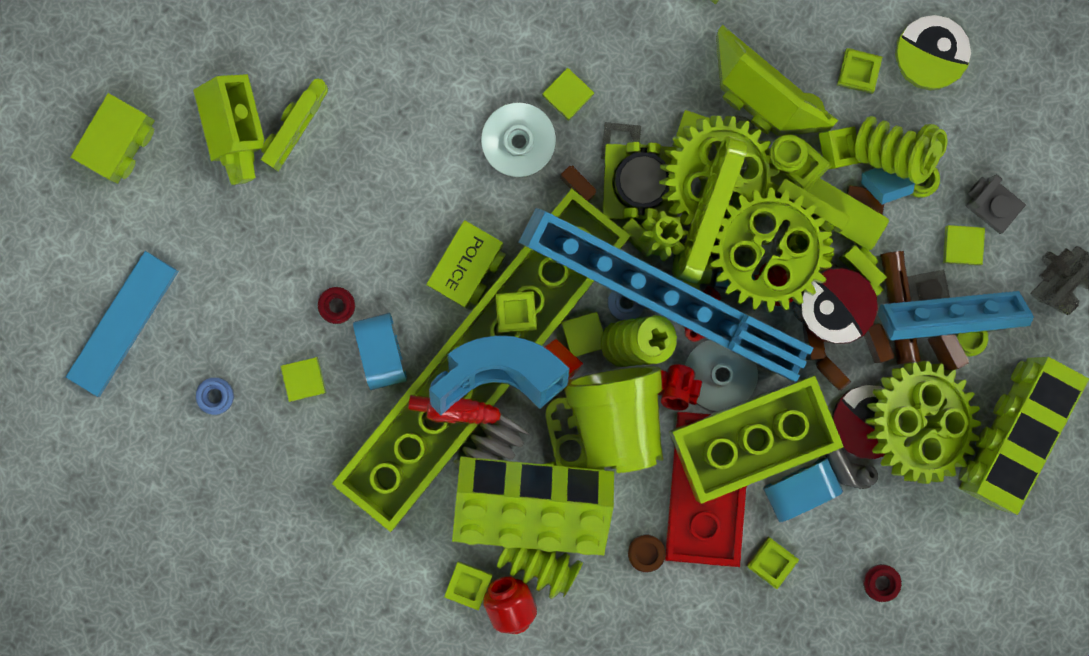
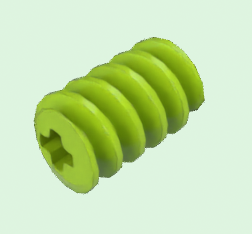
[855,116,942,184]
[601,315,677,367]
[497,547,583,599]

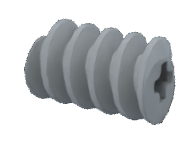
[453,413,531,475]

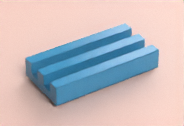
[728,314,814,382]

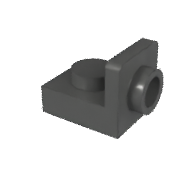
[966,174,1026,234]

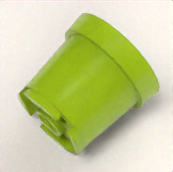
[564,366,664,473]

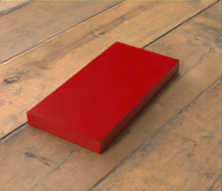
[665,411,747,567]

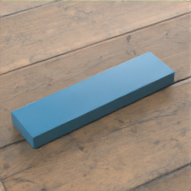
[66,251,179,397]
[878,291,1034,340]

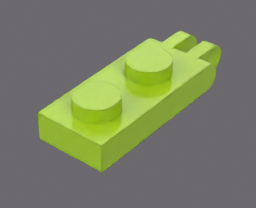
[260,78,328,172]

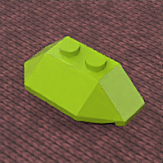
[716,25,838,136]

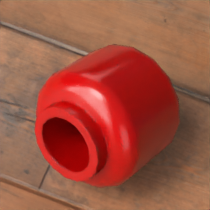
[483,577,537,634]

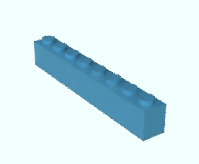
[519,208,798,381]

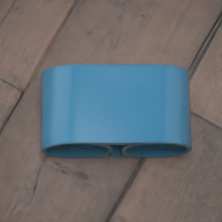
[353,313,407,390]
[763,458,843,522]

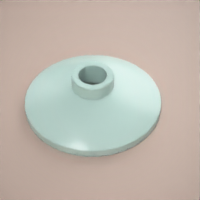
[481,103,556,177]
[685,340,758,411]

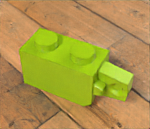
[193,74,264,185]

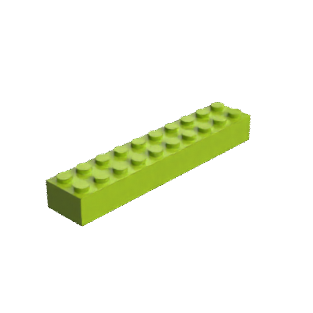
[332,188,630,532]

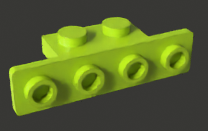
[744,148,889,251]

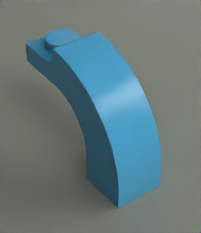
[429,336,569,415]

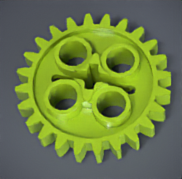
[659,116,780,232]
[710,187,834,313]
[866,361,981,484]

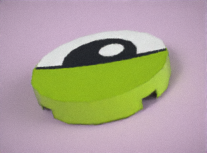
[895,15,971,91]

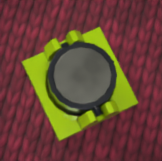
[602,142,678,221]

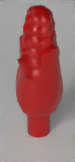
[408,395,501,424]

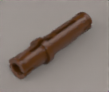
[880,251,921,365]

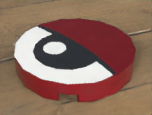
[801,268,878,344]
[832,385,903,459]

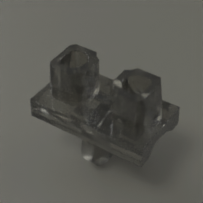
[1030,246,1089,315]

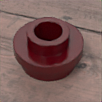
[318,287,355,324]
[863,564,902,602]

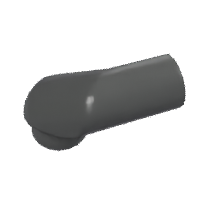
[825,448,878,489]

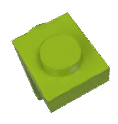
[839,245,887,296]

